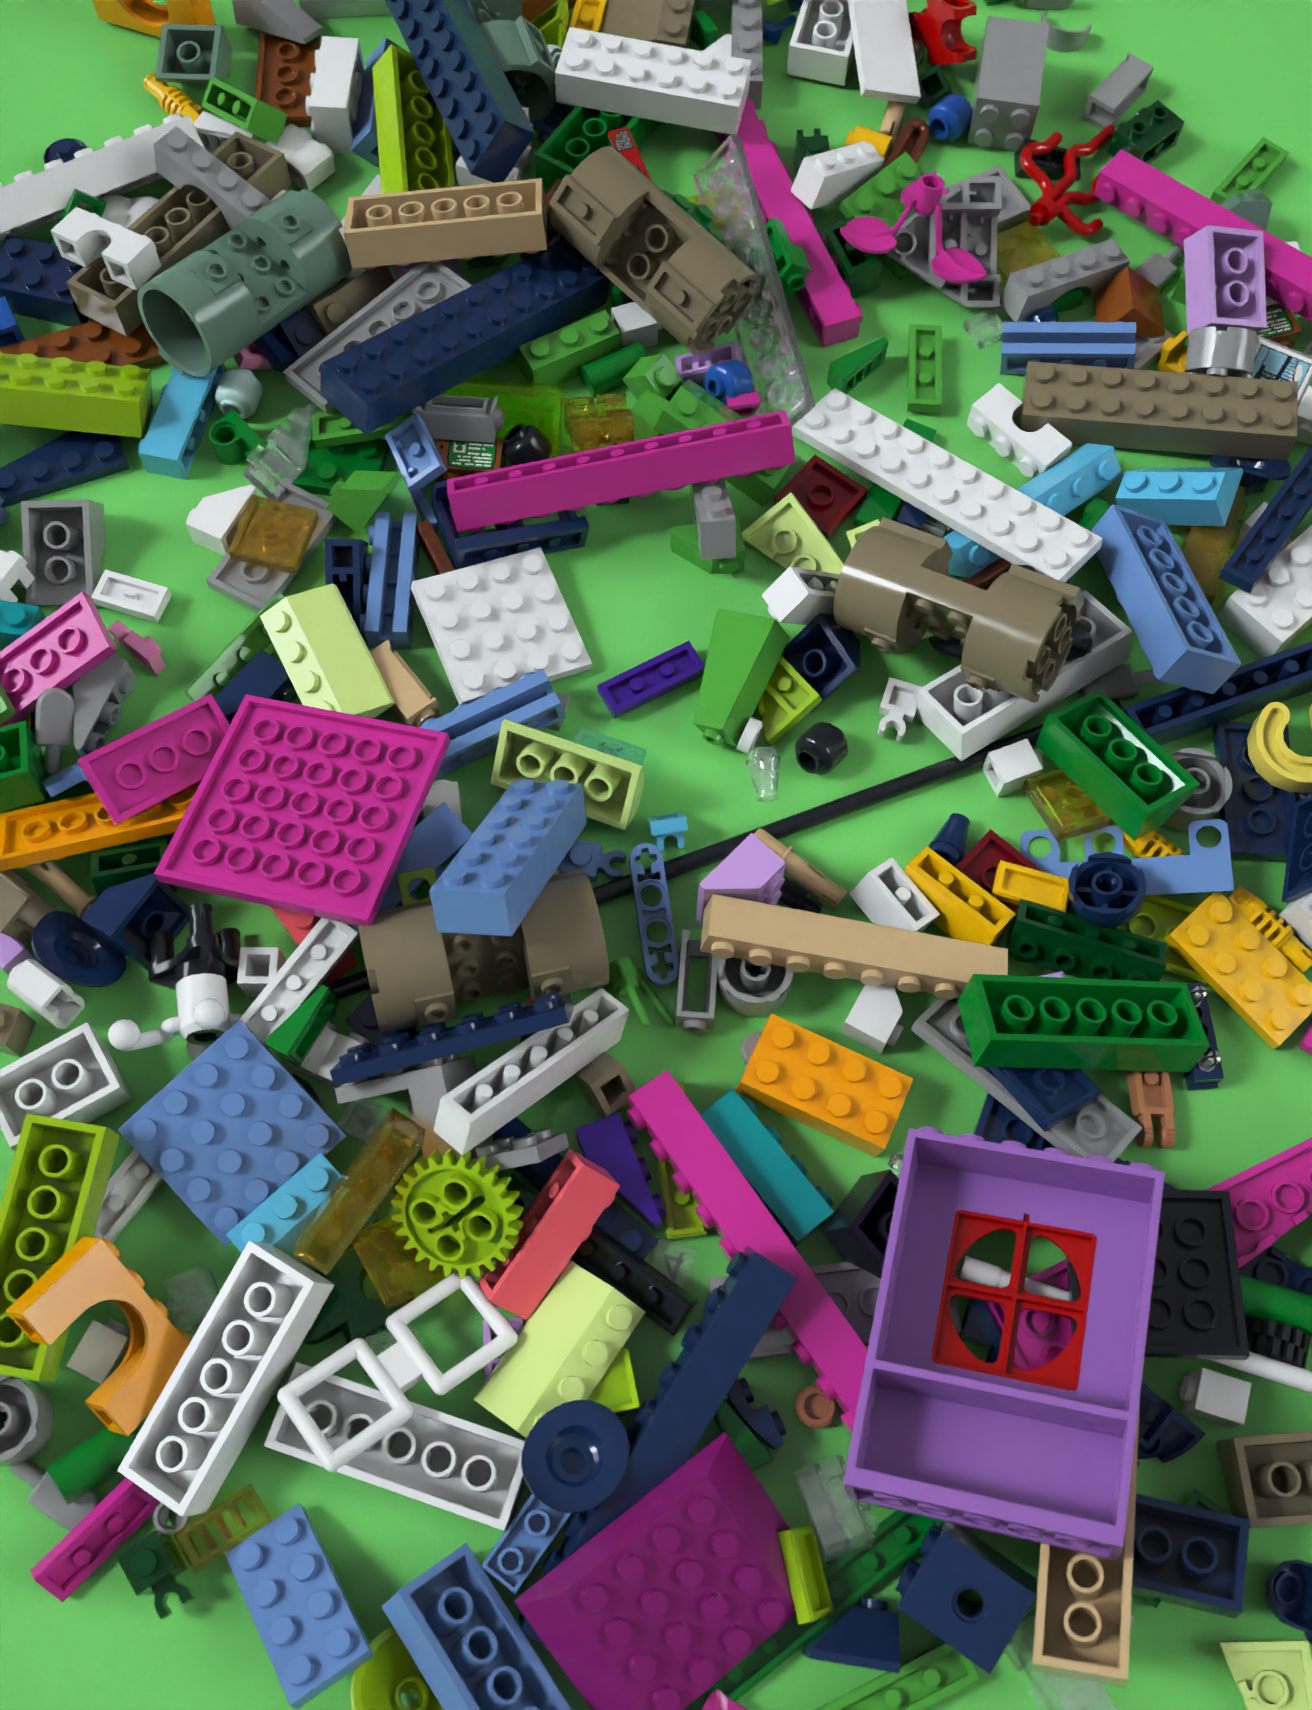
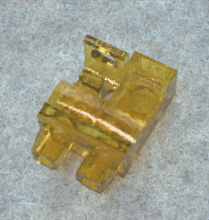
[563,393,634,453]

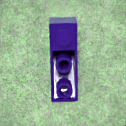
[575,1112,666,1232]

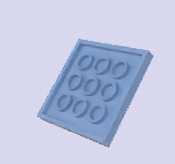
[117,1020,347,1248]

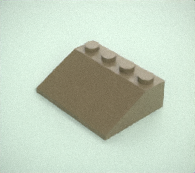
[601,0,698,49]

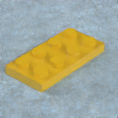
[1164,892,1312,1049]

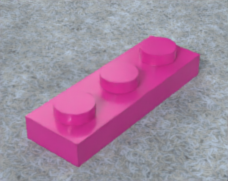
[30,1477,161,1602]

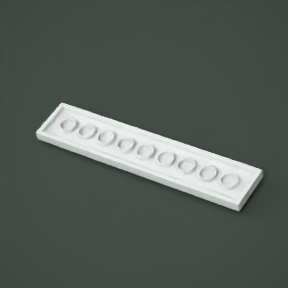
[791,388,1102,582]

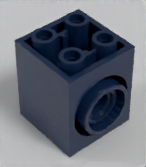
[895,1521,1037,1674]

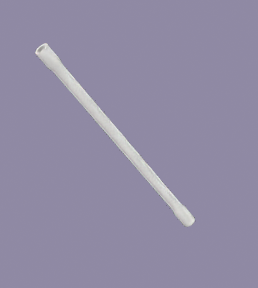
[958,1256,1312,1394]

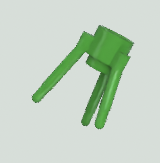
[604,957,675,1027]

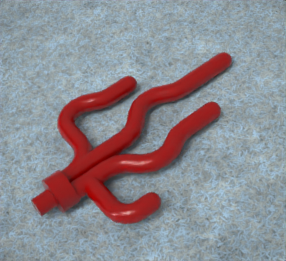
[1020,124,1116,237]

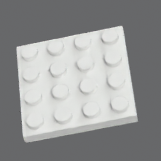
[411,547,592,705]

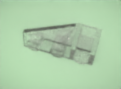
[243,401,316,503]

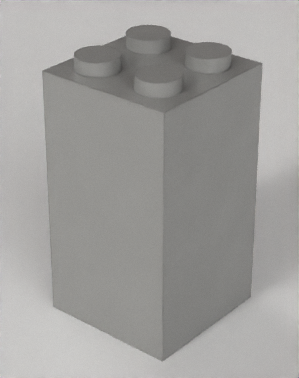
[966,16,1049,152]

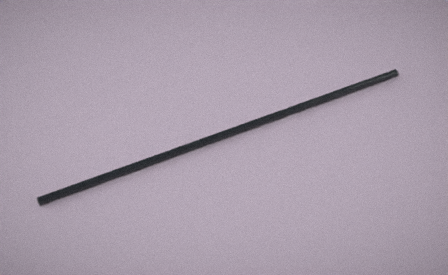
[316,698,1122,1000]

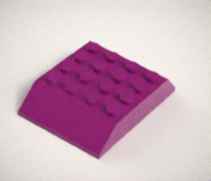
[514,1432,796,1710]

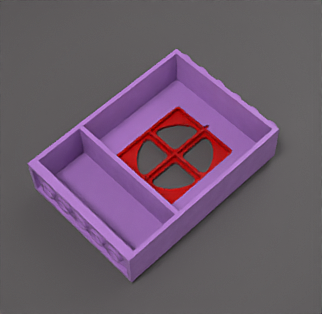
[843,1126,1165,1561]

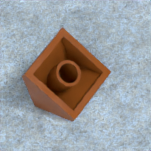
[1093,265,1165,338]

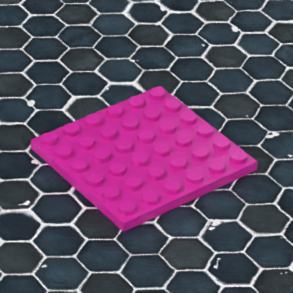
[154,694,450,926]

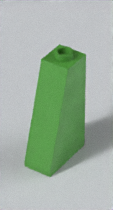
[693,608,790,746]

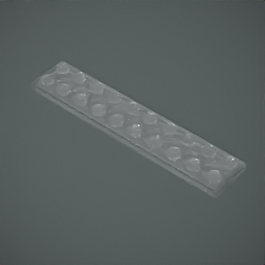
[694,134,815,427]

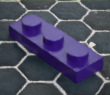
[597,641,705,719]

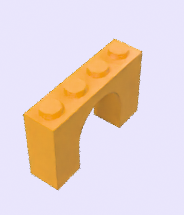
[92,0,216,38]
[6,1237,192,1436]

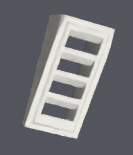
[193,111,256,152]

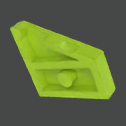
[757,655,823,746]

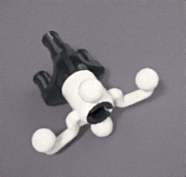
[108,903,242,1059]

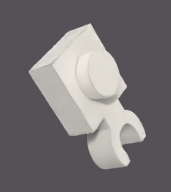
[877,677,922,743]

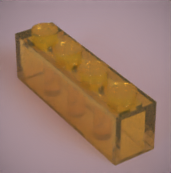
[1181,485,1248,606]
[292,1107,426,1276]

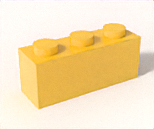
[904,846,1016,946]

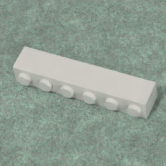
[433,988,630,1156]

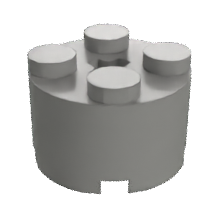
[1185,327,1257,378]
[1162,748,1232,831]
[716,957,794,1016]
[0,1375,54,1466]

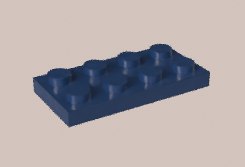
[1213,722,1296,861]

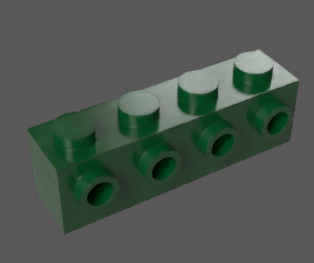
[1005,899,1167,981]

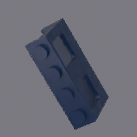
[432,479,590,570]

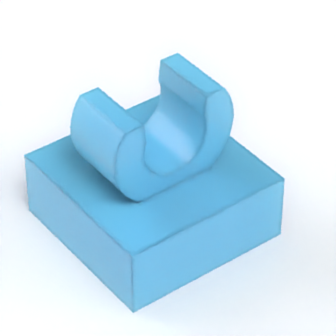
[647,812,688,851]

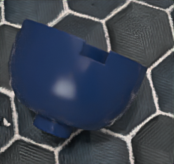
[1068,852,1146,928]

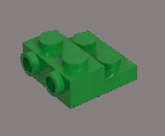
[739,217,811,316]

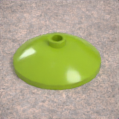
[350,1626,443,1710]

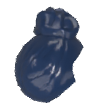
[1265,1559,1312,1644]

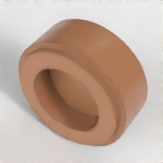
[795,1385,837,1429]

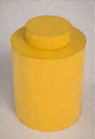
[845,125,894,162]

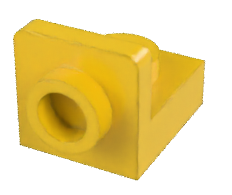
[1156,330,1188,373]

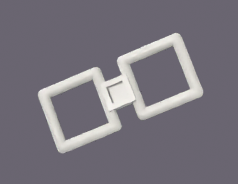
[277,1270,518,1472]

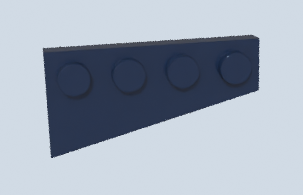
[0,431,129,508]

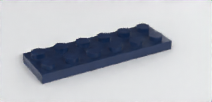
[330,991,574,1086]

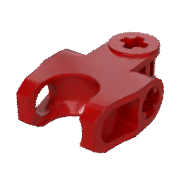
[908,0,977,66]

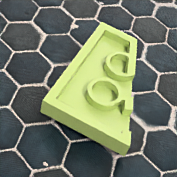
[742,492,844,574]
[1217,1640,1312,1710]

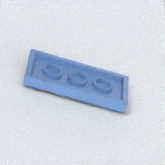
[225,1503,375,1710]

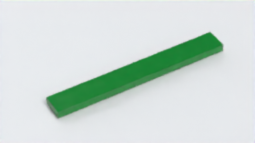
[684,1510,943,1710]

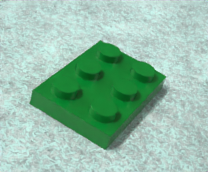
[275,426,389,497]

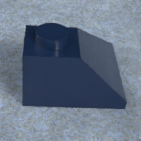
[782,613,860,712]
[81,873,189,971]
[802,1598,900,1673]

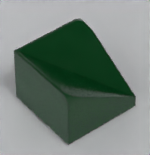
[918,63,953,108]

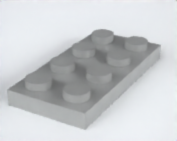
[206,480,339,613]

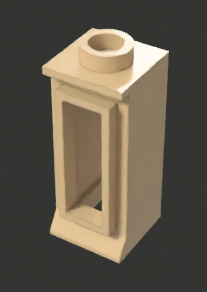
[369,640,440,727]

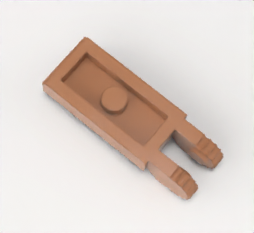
[1126,1071,1176,1148]

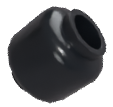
[503,424,552,466]
[795,722,848,775]

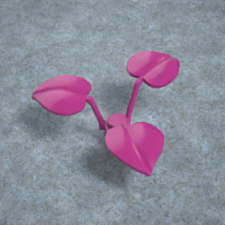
[840,172,987,283]

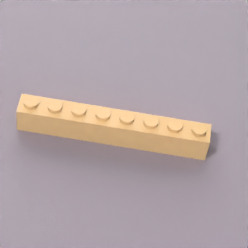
[700,894,1008,1000]

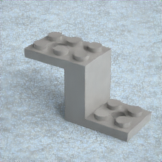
[335,1053,569,1170]

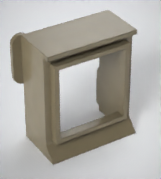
[0,869,59,945]

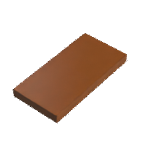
[255,31,321,127]

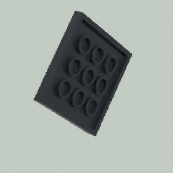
[1066,1190,1250,1360]

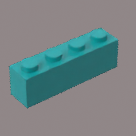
[700,1089,834,1247]

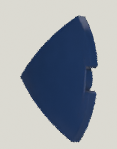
[1137,1382,1205,1466]

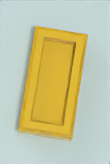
[991,860,1069,912]

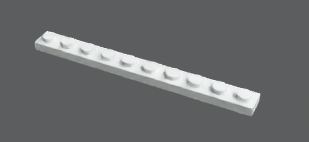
[93,918,360,1243]

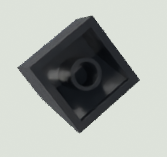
[821,1169,899,1279]

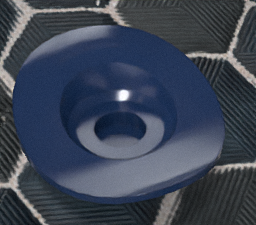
[1210,455,1291,496]
[31,911,126,987]
[521,1400,629,1513]

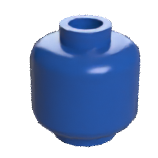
[928,94,973,142]
[704,360,753,405]

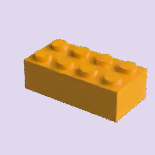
[735,1013,913,1158]

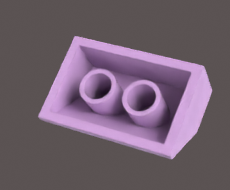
[1184,225,1267,336]
[695,833,786,929]

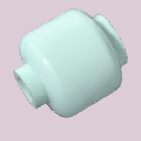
[215,368,263,419]

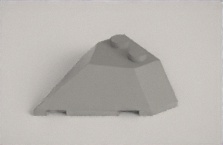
[885,176,1002,309]

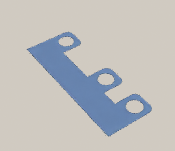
[1020,819,1234,900]

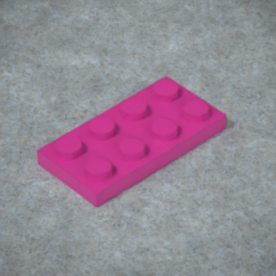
[0,592,117,727]
[77,694,230,827]

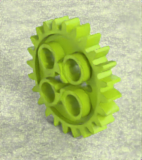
[391,1147,524,1279]

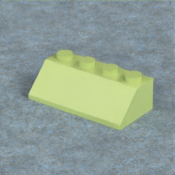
[260,583,395,719]
[490,719,645,830]
[473,1261,645,1439]

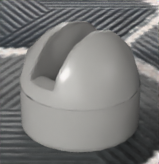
[153,1502,190,1535]

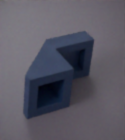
[958,1298,1002,1363]

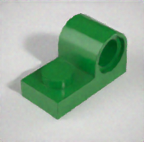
[209,410,279,478]

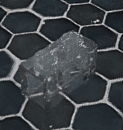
[795,1454,879,1563]

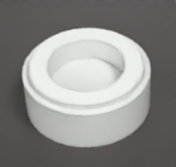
[736,717,764,754]

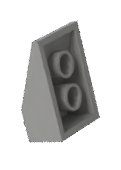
[21,500,105,606]

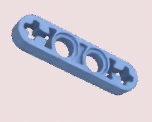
[629,843,679,987]

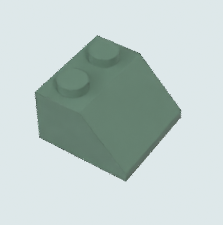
[155,24,232,83]

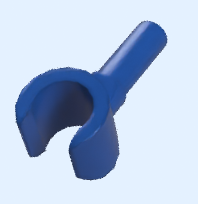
[762,15,796,44]

